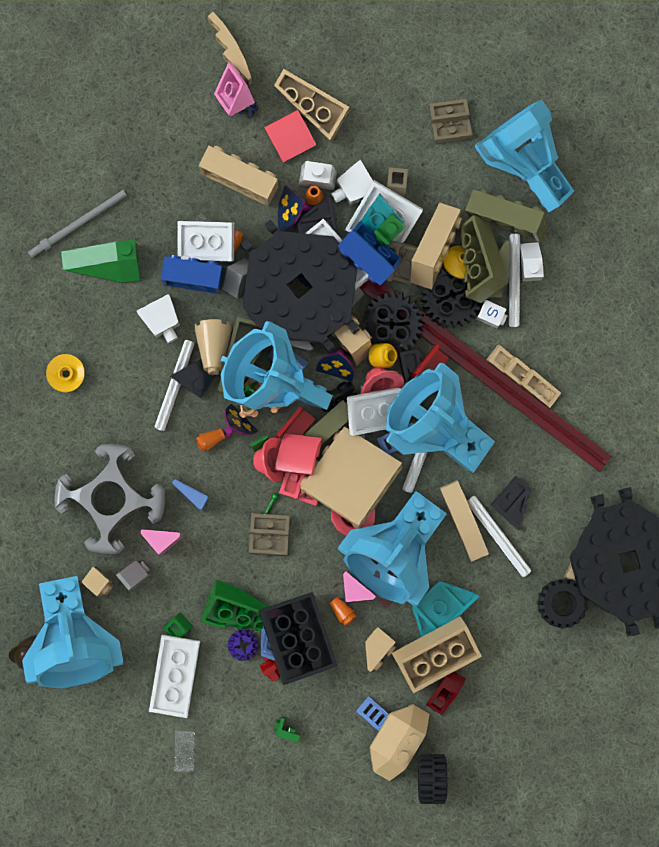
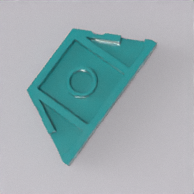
[412,580,480,637]

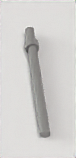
[28,190,127,258]

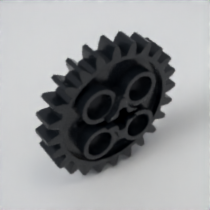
[421,268,483,328]
[362,291,425,353]

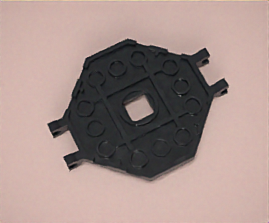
[241,220,360,354]
[569,487,659,637]

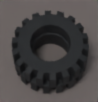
[537,579,588,628]
[418,754,448,804]

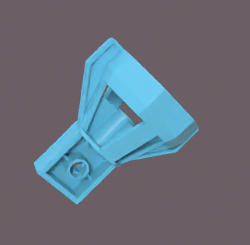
[475,100,574,212]
[220,321,333,410]
[386,363,495,473]
[338,491,447,606]
[22,576,123,689]

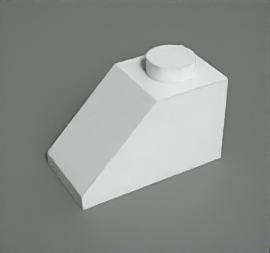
[520,242,544,282]

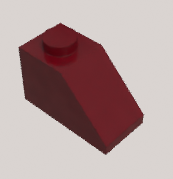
[426,671,466,715]

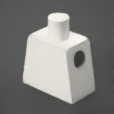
[331,160,373,205]
[299,161,337,191]
[137,294,180,343]

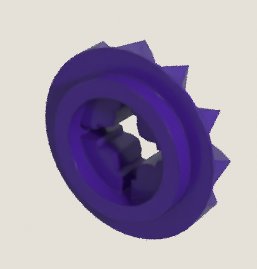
[228,630,259,661]

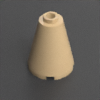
[195,319,233,375]

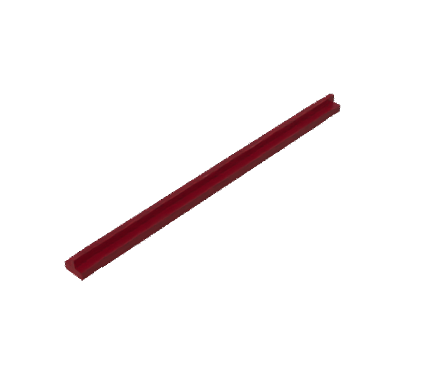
[359,279,611,472]

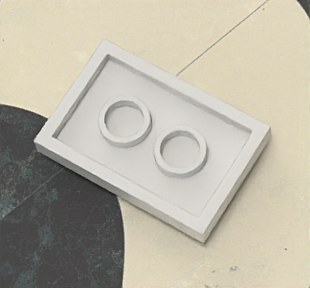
[178,221,234,261]
[347,387,401,436]

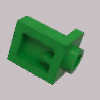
[374,213,406,246]
[273,716,300,743]

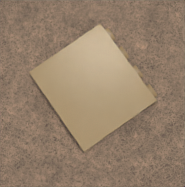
[300,426,402,529]

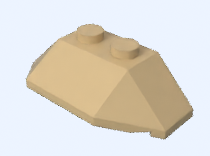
[369,704,430,781]

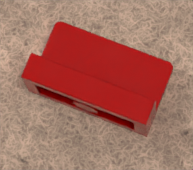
[410,344,449,378]
[276,406,316,440]

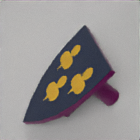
[278,185,310,232]
[316,349,354,382]
[224,404,258,438]

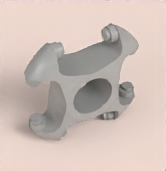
[54,444,165,554]

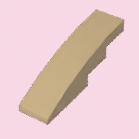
[208,12,252,85]
[487,345,561,408]
[440,480,489,562]

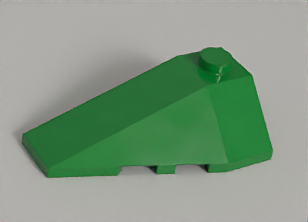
[61,240,141,283]
[200,580,269,631]

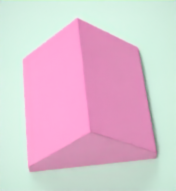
[214,62,255,116]
[141,529,183,555]
[343,571,376,602]

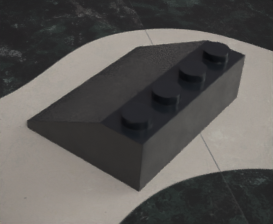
[258,592,338,685]

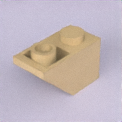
[82,567,113,596]
[365,627,396,672]

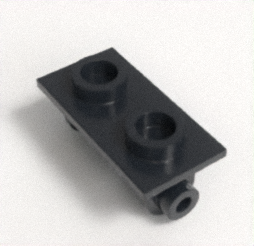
[321,381,357,412]

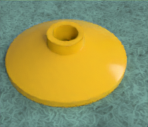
[443,246,467,279]
[46,354,85,392]

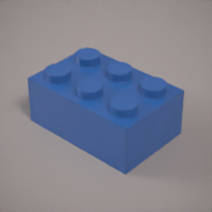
[338,220,403,285]
[161,255,224,294]

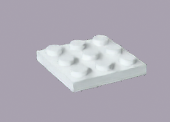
[345,180,423,243]

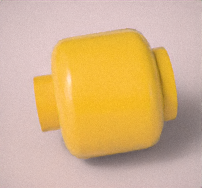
[368,343,397,368]

